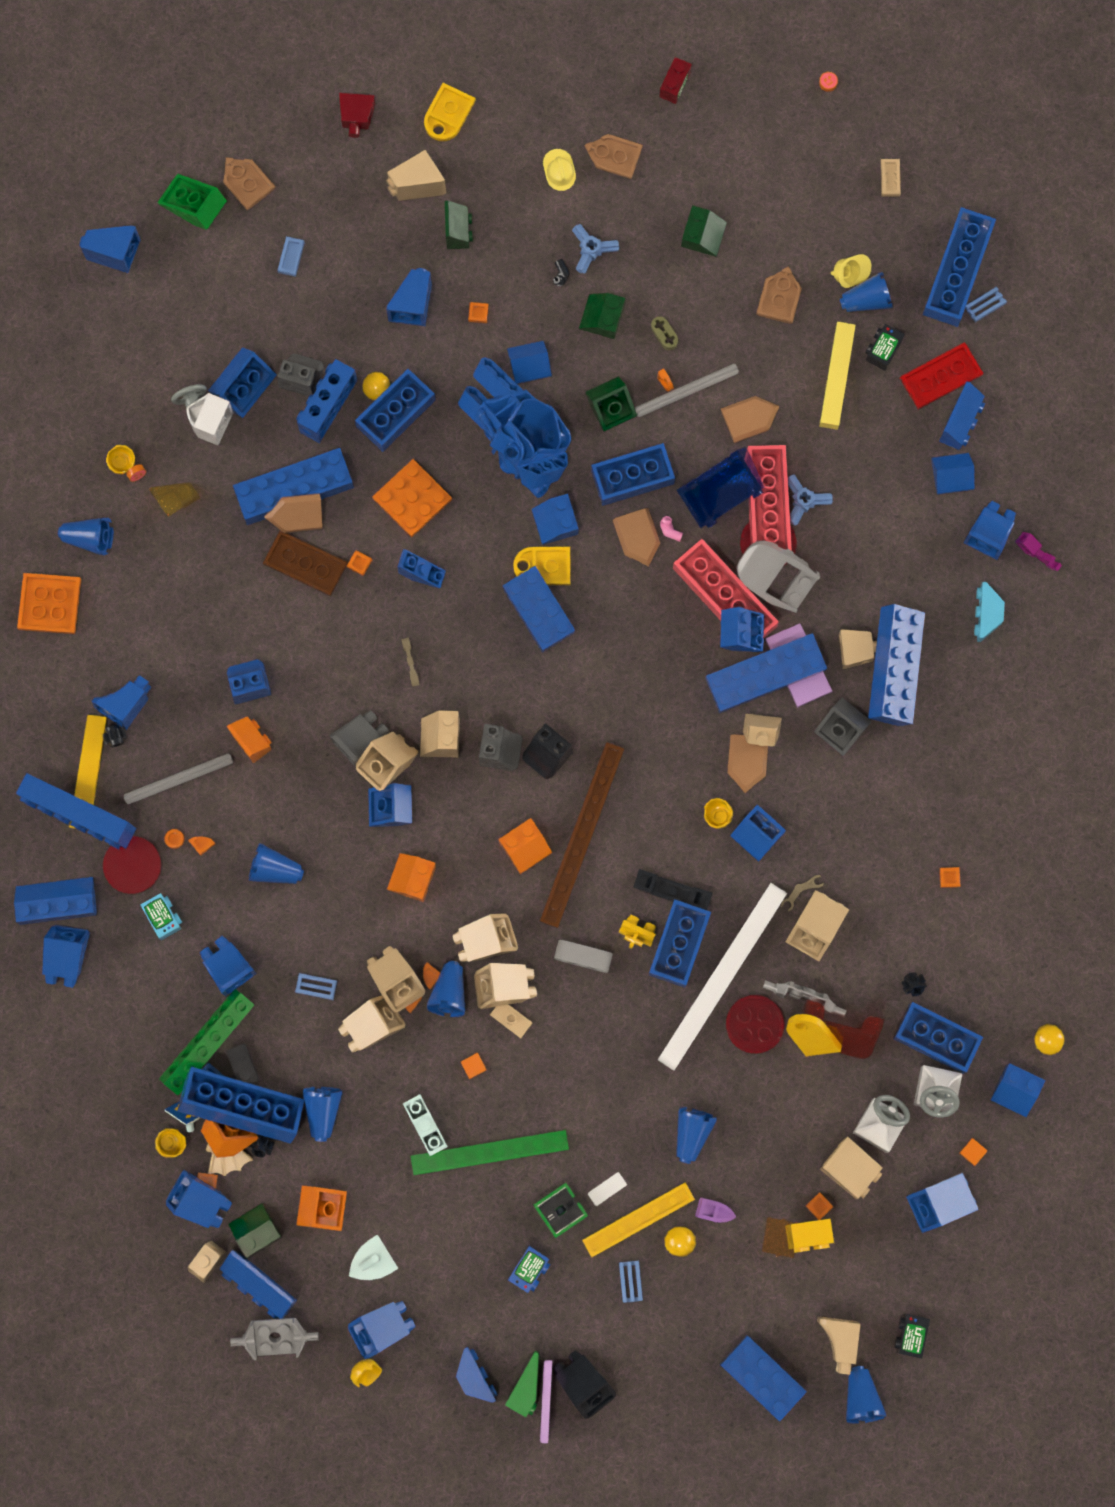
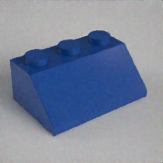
[208,347,277,418]
[939,381,985,450]

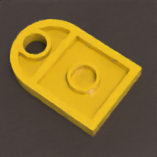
[424,83,476,141]
[513,547,570,585]
[786,1014,842,1056]

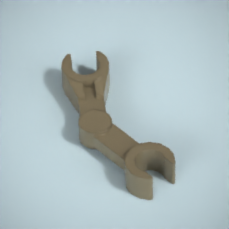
[401,638,420,686]
[781,875,824,912]

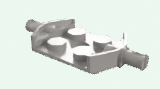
[763,980,847,1018]
[230,1318,319,1360]

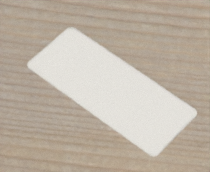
[588,1172,627,1206]

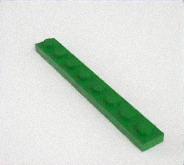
[411,1130,569,1175]

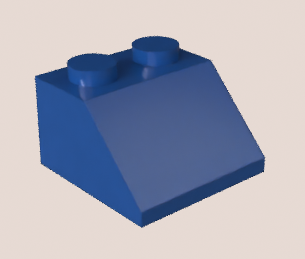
[532,494,579,545]
[368,783,412,827]
[990,1063,1046,1117]

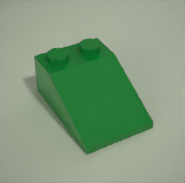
[157,173,227,230]
[505,1351,539,1417]

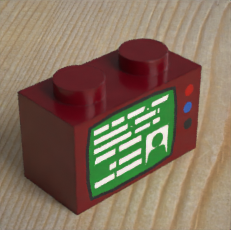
[659,57,692,104]

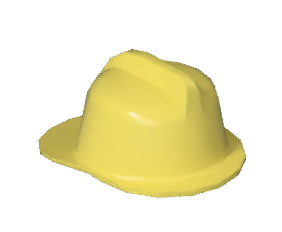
[543,149,576,191]
[831,254,871,288]

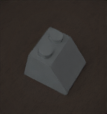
[814,698,872,756]

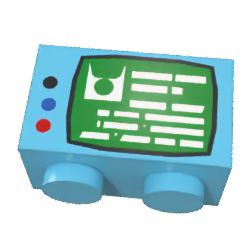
[141,893,182,940]

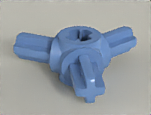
[572,224,619,274]
[788,475,833,526]

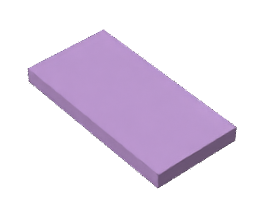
[765,623,832,708]
[540,1360,552,1443]

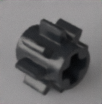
[102,725,127,748]
[901,972,927,996]
[249,1134,275,1158]

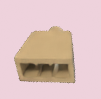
[839,630,877,669]
[743,714,782,746]
[188,1241,227,1283]

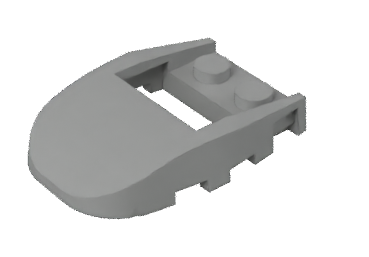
[737,541,820,613]

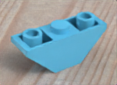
[974,582,1005,642]

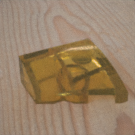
[149,482,200,517]

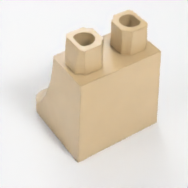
[356,732,418,791]
[453,914,518,962]
[367,946,425,1012]
[474,963,537,1009]
[338,995,405,1052]
[817,1317,860,1375]

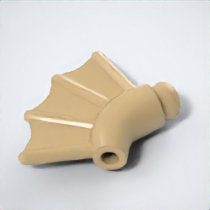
[206,1144,253,1176]

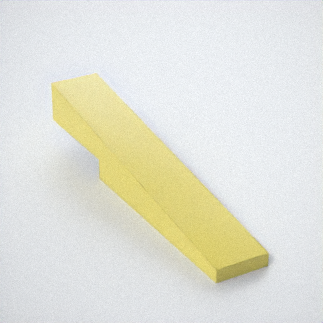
[819,322,856,430]

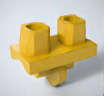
[619,915,656,949]

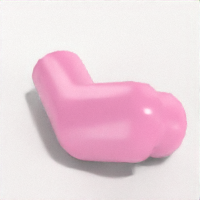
[660,516,683,542]

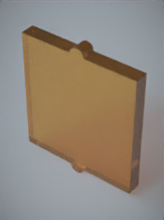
[761,1217,797,1258]

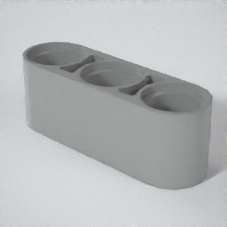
[554,940,613,973]

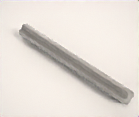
[635,364,739,417]
[124,753,233,804]

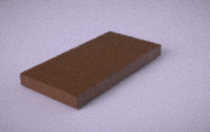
[263,530,348,597]

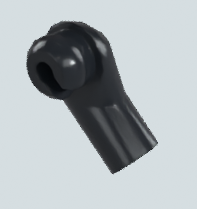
[553,259,569,286]

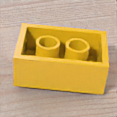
[785,1219,834,1253]

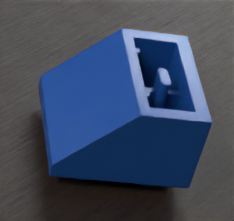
[720,607,764,652]
[730,805,786,862]

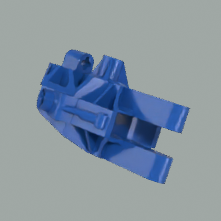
[458,358,571,498]

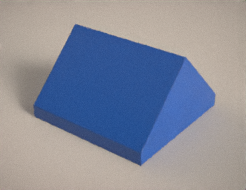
[507,341,552,384]
[931,453,975,495]

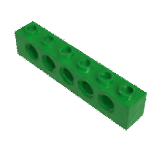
[159,989,254,1096]

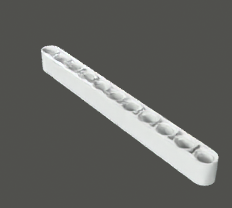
[658,883,787,1070]

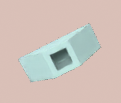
[403,1095,447,1156]

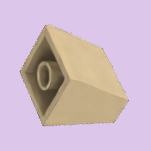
[386,150,446,201]
[420,711,460,758]
[786,890,849,961]
[820,1137,882,1199]

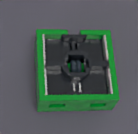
[533,1183,588,1239]

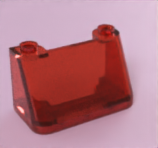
[801,1000,884,1059]

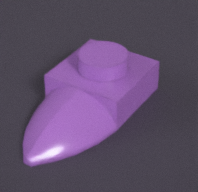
[695,1197,736,1222]

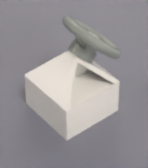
[171,384,234,445]
[914,1065,962,1118]
[853,1095,910,1153]

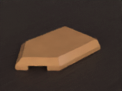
[585,134,643,179]
[223,158,275,210]
[756,267,802,324]
[720,396,780,443]
[264,493,322,533]
[613,508,660,567]
[727,735,768,793]

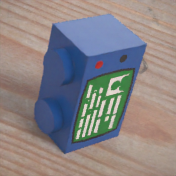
[508,1246,550,1293]

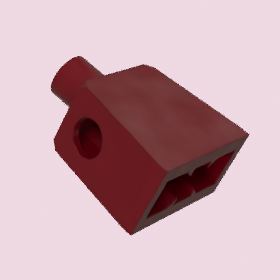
[339,93,375,138]

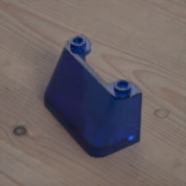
[677,447,765,528]

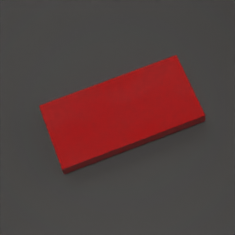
[900,342,984,410]

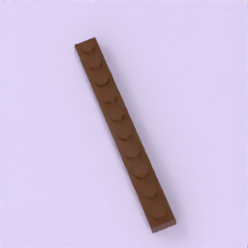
[540,742,624,929]

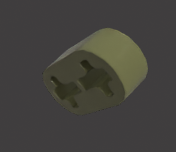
[651,317,678,350]

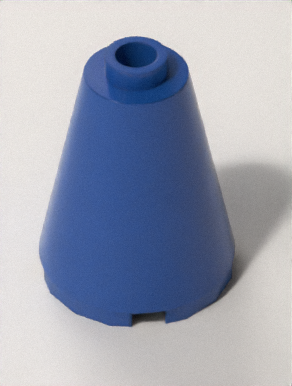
[840,272,893,312]
[58,517,114,556]
[248,843,304,884]
[427,961,465,1017]
[303,1087,342,1142]
[676,1107,717,1164]
[846,1366,886,1424]

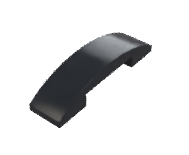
[633,869,713,910]

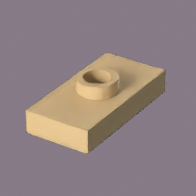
[881,159,901,197]
[490,1005,533,1039]

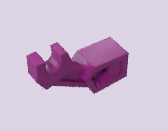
[1015,532,1062,571]

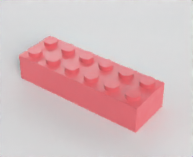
[746,445,792,551]
[673,539,779,639]

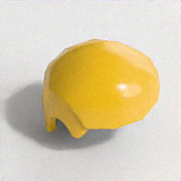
[362,372,390,400]
[106,445,135,474]
[704,798,733,829]
[1034,1024,1064,1055]
[155,1128,186,1158]
[664,1227,696,1257]
[350,1359,382,1388]

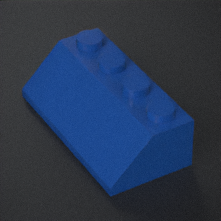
[14,877,97,925]
[220,1250,297,1319]

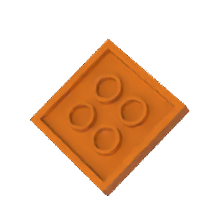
[372,459,452,538]
[17,573,81,634]

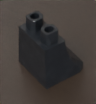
[522,723,573,779]
[554,1350,616,1419]

